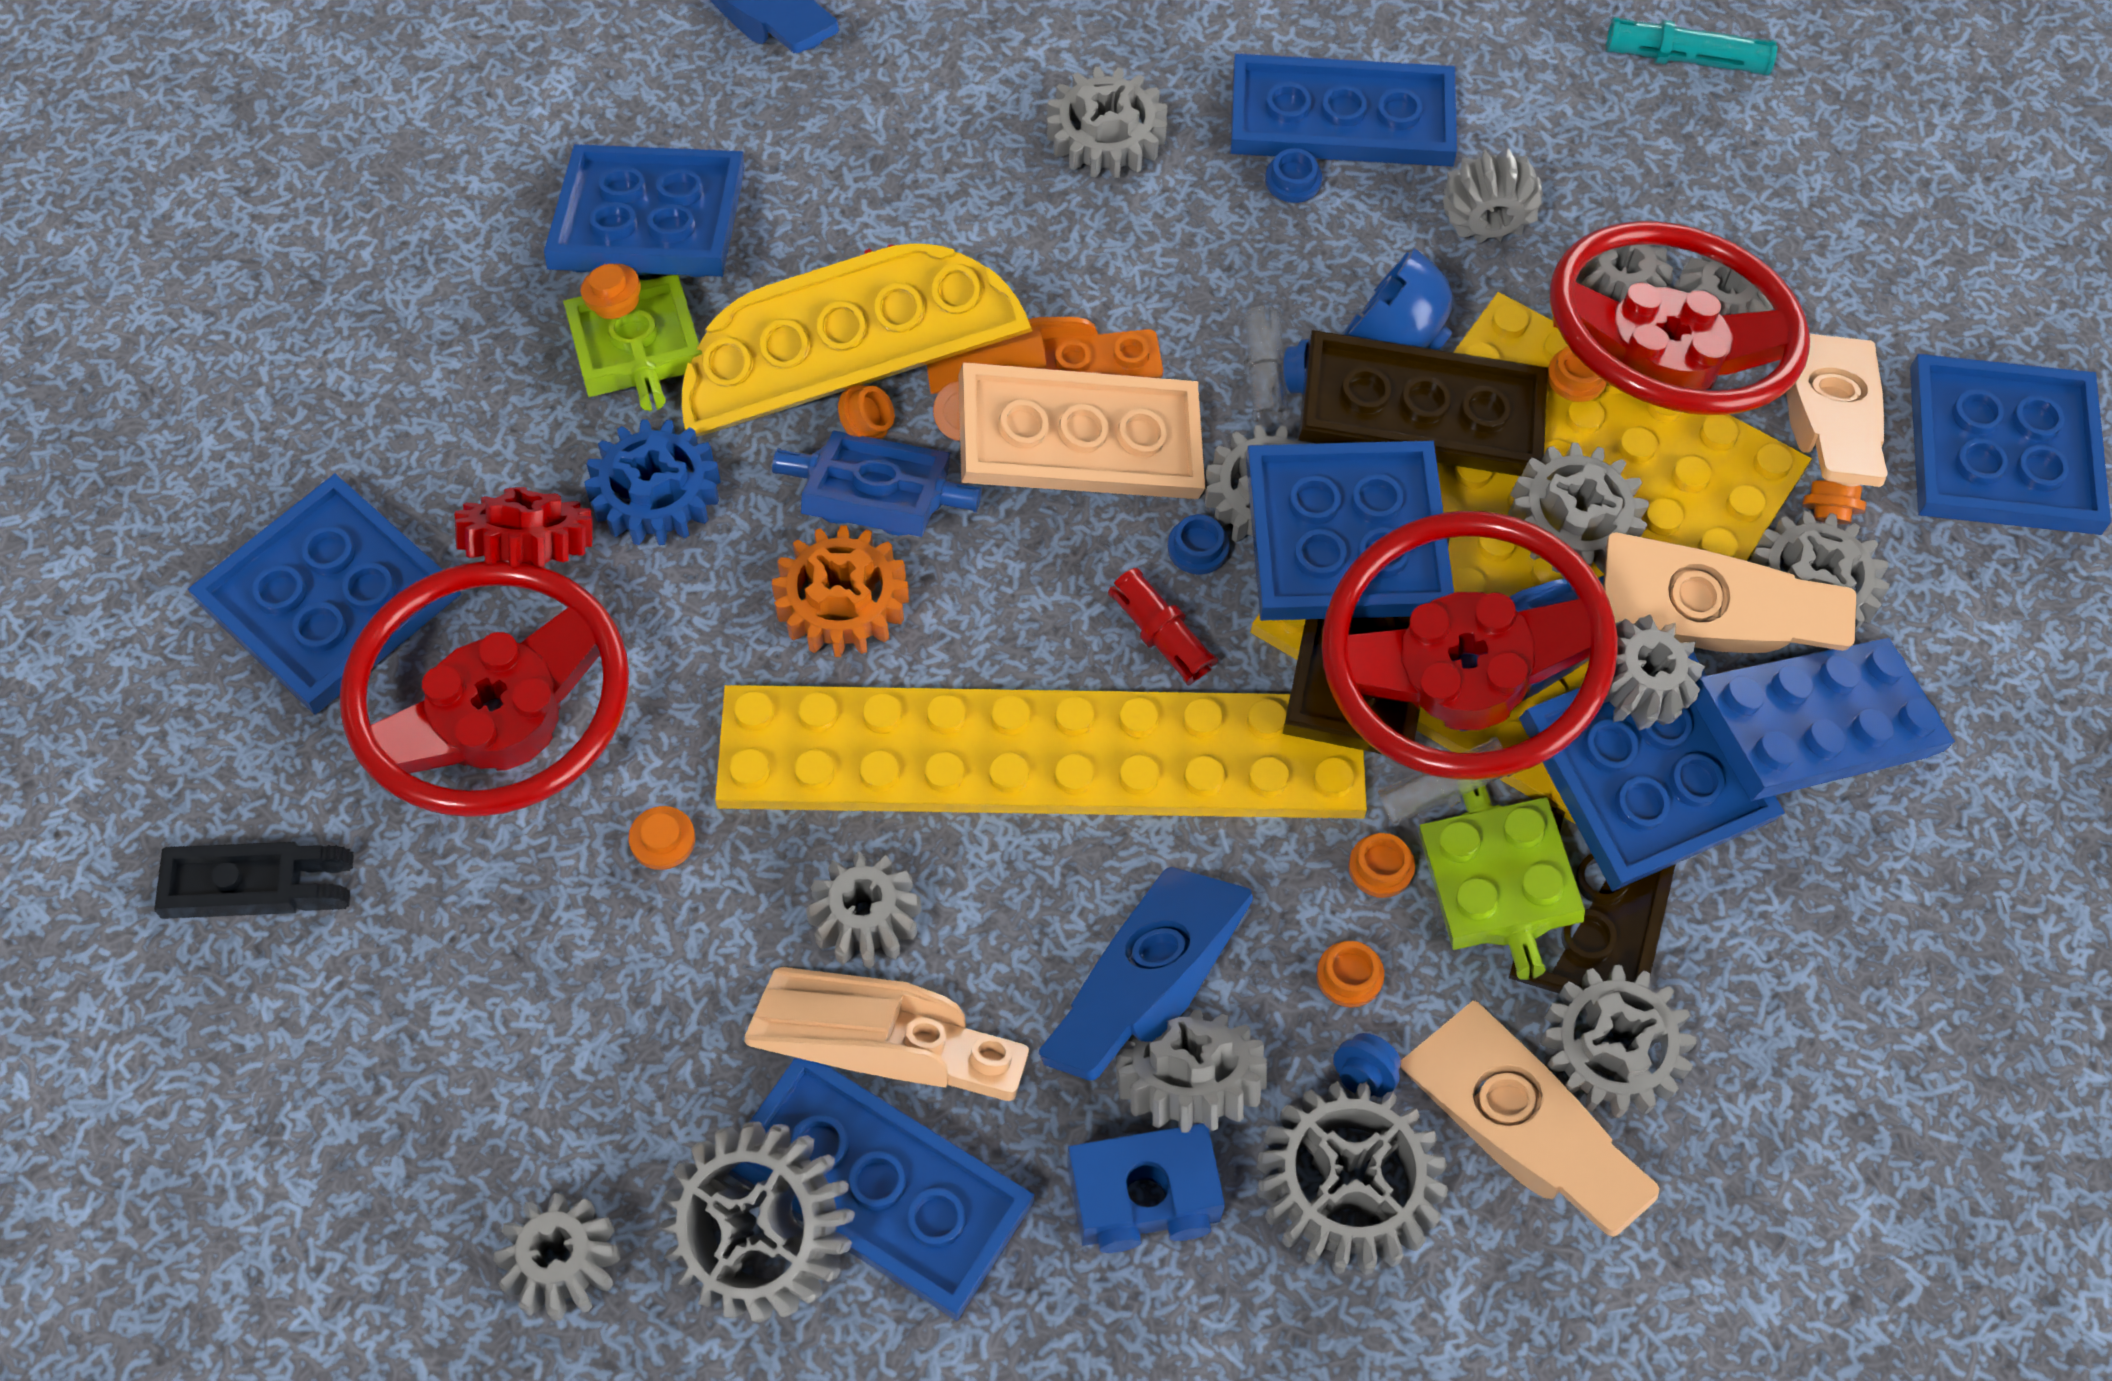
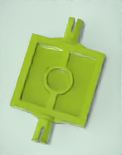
[563,275,702,411]
[1419,779,1585,980]

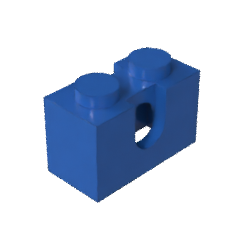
[1067,1123,1225,1253]

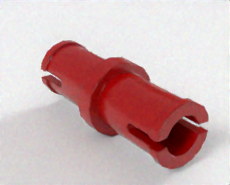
[1108,567,1218,686]

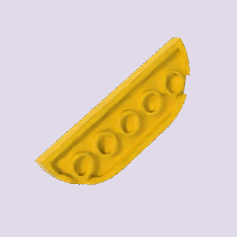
[682,243,1032,437]

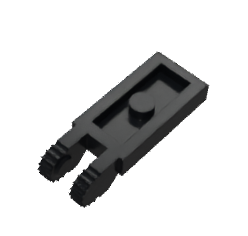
[154,842,354,919]

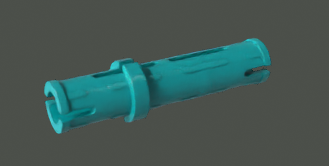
[1605,16,1777,76]

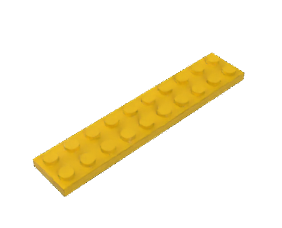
[715,685,1367,819]

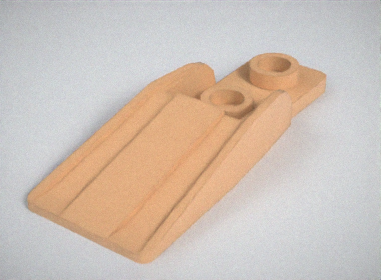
[1786,334,1887,487]
[1603,532,1856,653]
[744,967,1029,1101]
[1400,1001,1659,1237]

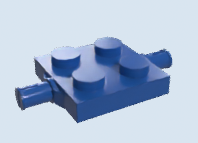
[772,430,982,537]

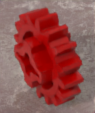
[454,487,593,567]

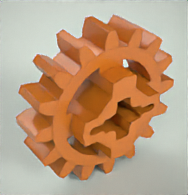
[772,525,909,657]

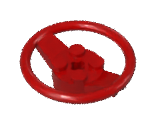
[1550,221,1810,415]
[1322,511,1618,780]
[340,560,629,817]

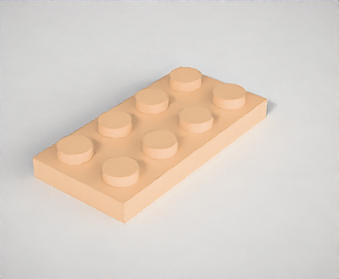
[958,363,1205,499]

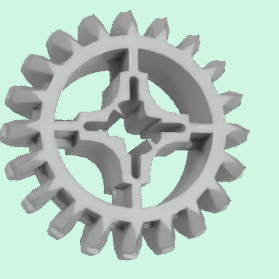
[1256,1081,1448,1275]
[658,1121,855,1322]

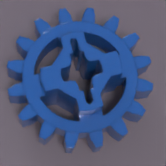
[584,419,721,546]

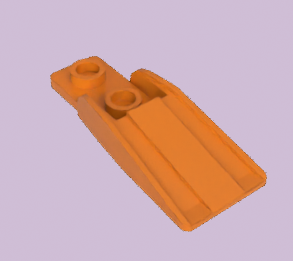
[927,317,1163,394]

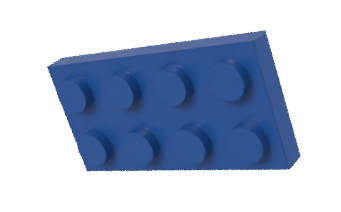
[1230,54,1457,167]
[1693,638,1955,801]
[728,1057,1034,1321]

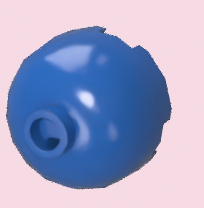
[1342,248,1453,350]

